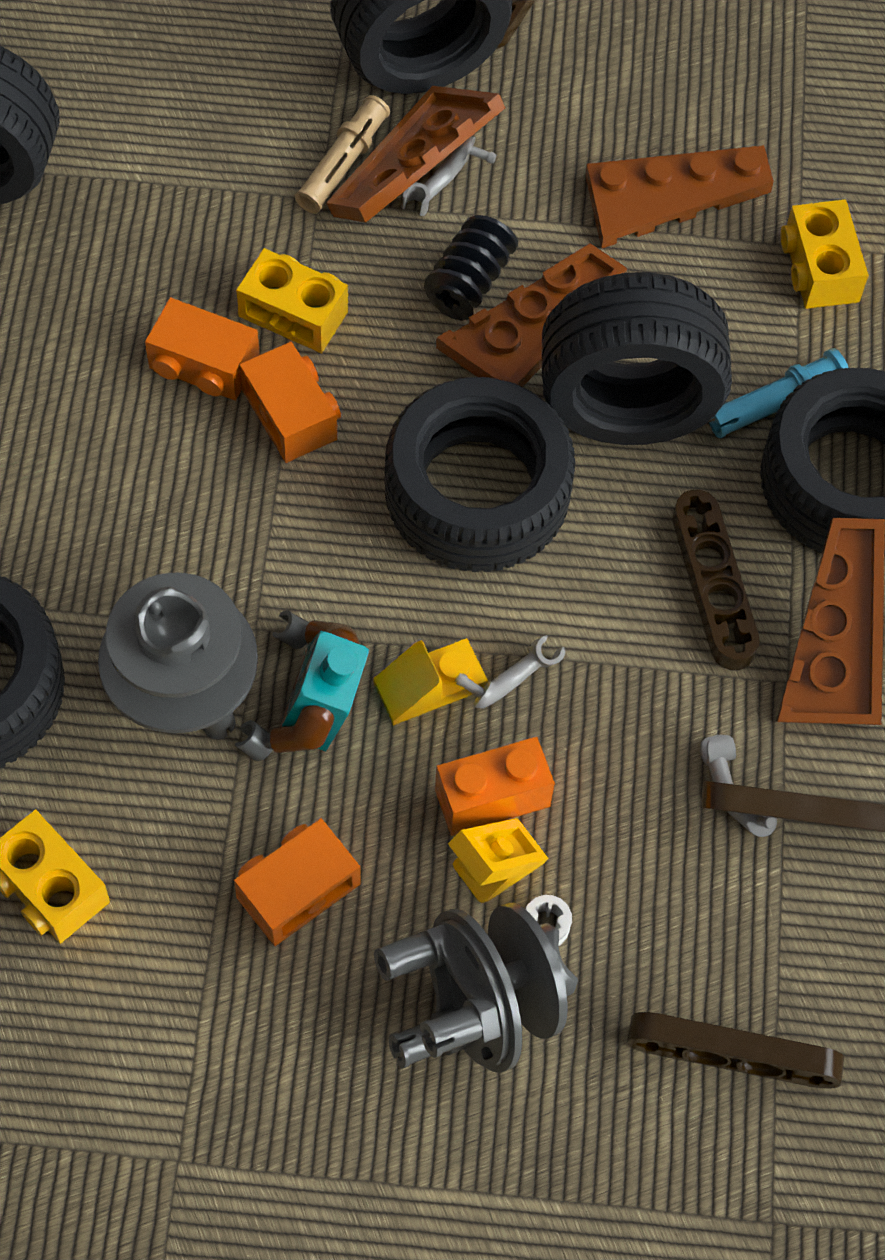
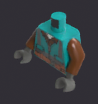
[235,610,369,761]

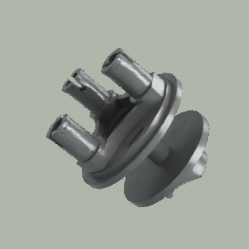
[98,572,258,740]
[374,903,578,1073]

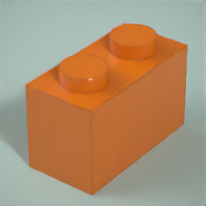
[145,297,260,401]
[240,341,341,463]
[435,737,555,836]
[234,818,361,947]

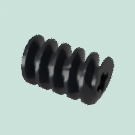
[424,215,518,321]

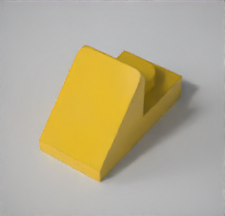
[373,638,488,726]
[448,818,549,903]

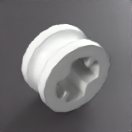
[526,895,572,946]

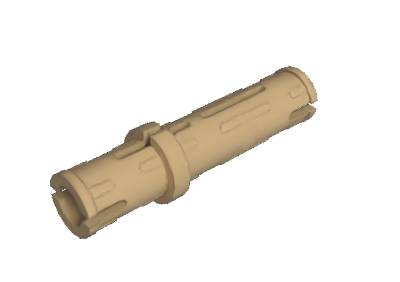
[295,95,390,214]

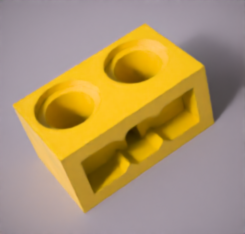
[780,199,869,309]
[236,248,348,354]
[0,809,110,944]

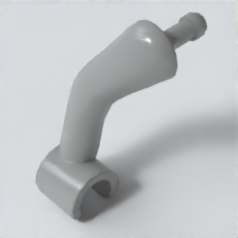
[401,136,497,216]
[455,635,565,709]
[700,735,777,837]

